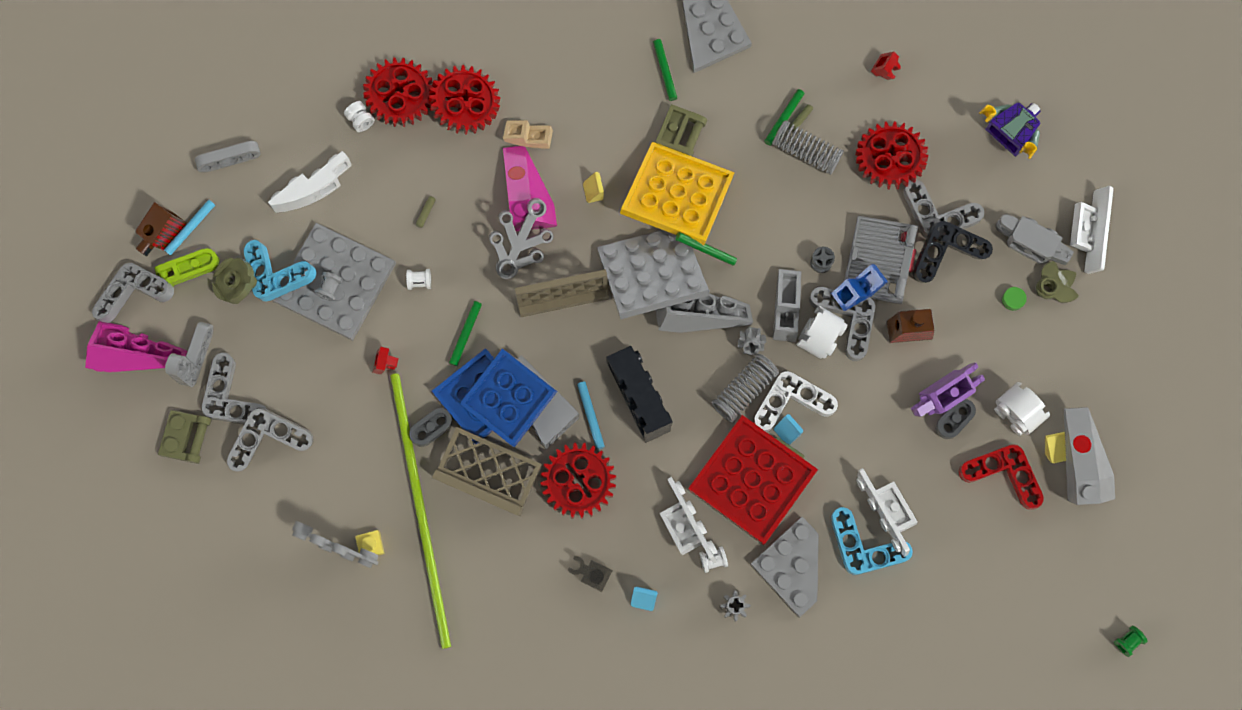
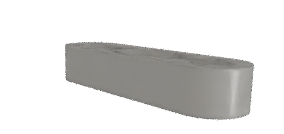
[195,141,261,172]

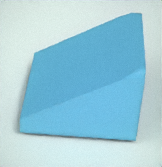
[774,414,803,445]
[631,587,658,611]

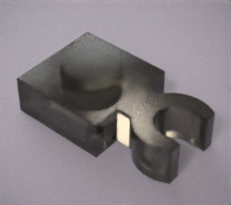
[568,556,613,593]

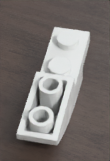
[268,151,352,213]

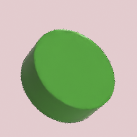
[1002,287,1027,311]

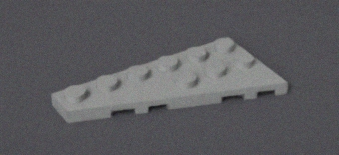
[682,0,752,73]

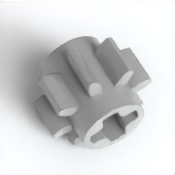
[738,327,766,356]
[720,591,751,622]

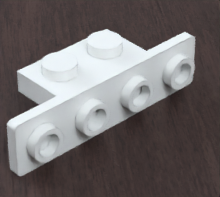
[1070,186,1113,274]
[856,468,917,557]
[660,477,718,564]

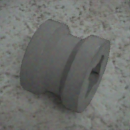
[810,246,835,273]

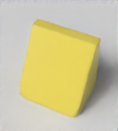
[583,172,604,203]
[1045,432,1066,463]

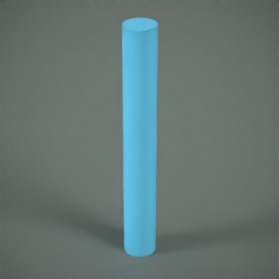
[164,200,215,256]
[577,381,605,450]

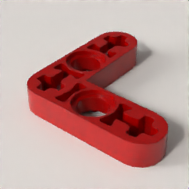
[959,444,1044,510]

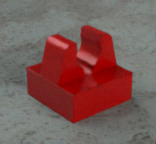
[871,51,901,80]
[372,346,399,374]

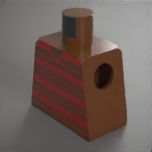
[136,202,187,256]
[887,309,934,343]

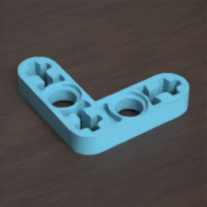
[244,240,316,302]
[831,507,913,575]

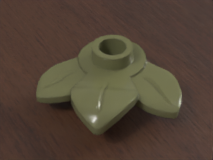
[1036,261,1079,303]

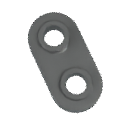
[936,399,976,439]
[409,408,452,447]

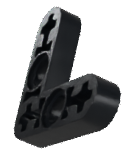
[913,221,993,283]

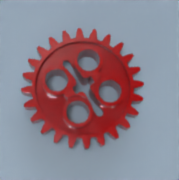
[363,57,433,127]
[429,65,501,135]
[855,121,929,190]
[541,442,616,519]

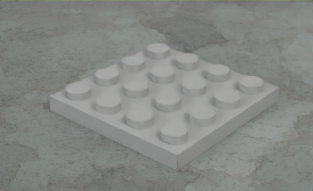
[272,223,396,341]
[597,230,709,319]

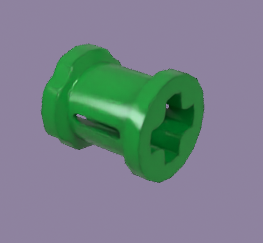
[1114,625,1148,657]

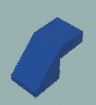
[831,264,888,311]

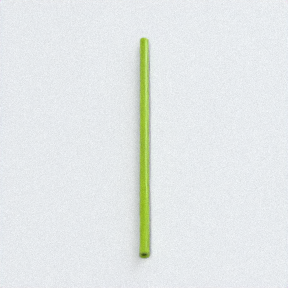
[390,373,451,649]

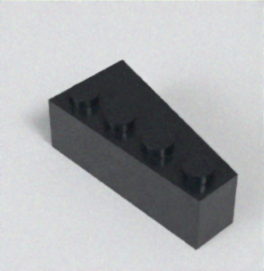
[606,346,673,443]

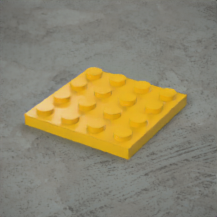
[620,142,735,245]

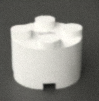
[796,306,848,359]
[994,382,1050,436]

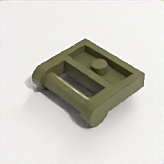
[655,104,707,157]
[158,410,212,464]

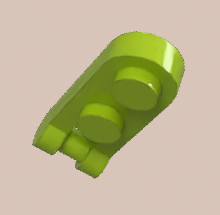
[154,248,219,290]

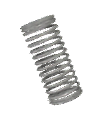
[772,120,844,175]
[712,354,779,422]

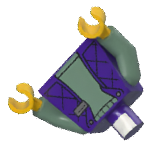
[979,103,1041,159]

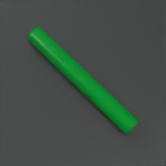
[653,39,677,101]
[764,89,805,146]
[675,232,737,266]
[449,301,482,367]

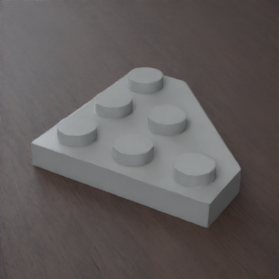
[750,517,819,618]

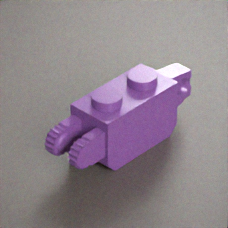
[910,362,985,417]

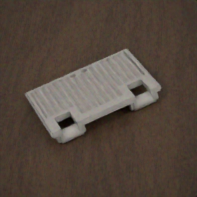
[844,216,918,304]

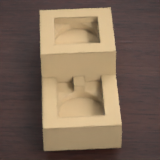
[503,120,553,149]

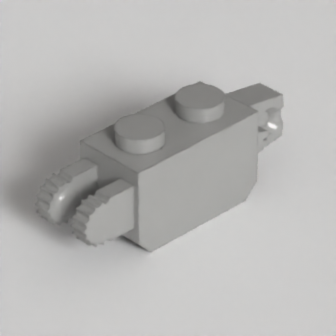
[995,214,1074,265]

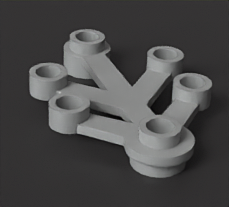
[489,198,554,279]
[292,521,379,568]

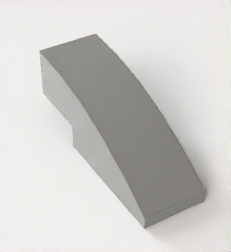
[773,269,801,342]

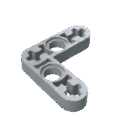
[903,180,984,241]
[92,263,174,323]
[809,287,875,361]
[165,322,214,387]
[202,353,269,427]
[227,408,314,471]

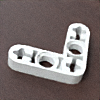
[753,371,838,432]

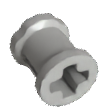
[315,272,342,301]

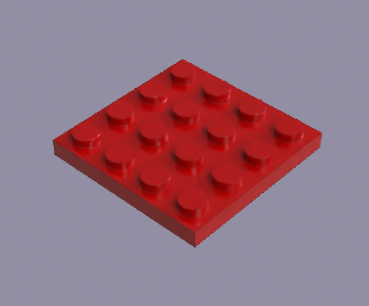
[688,415,818,546]

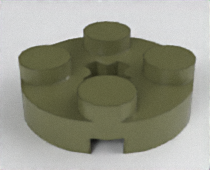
[212,258,257,304]

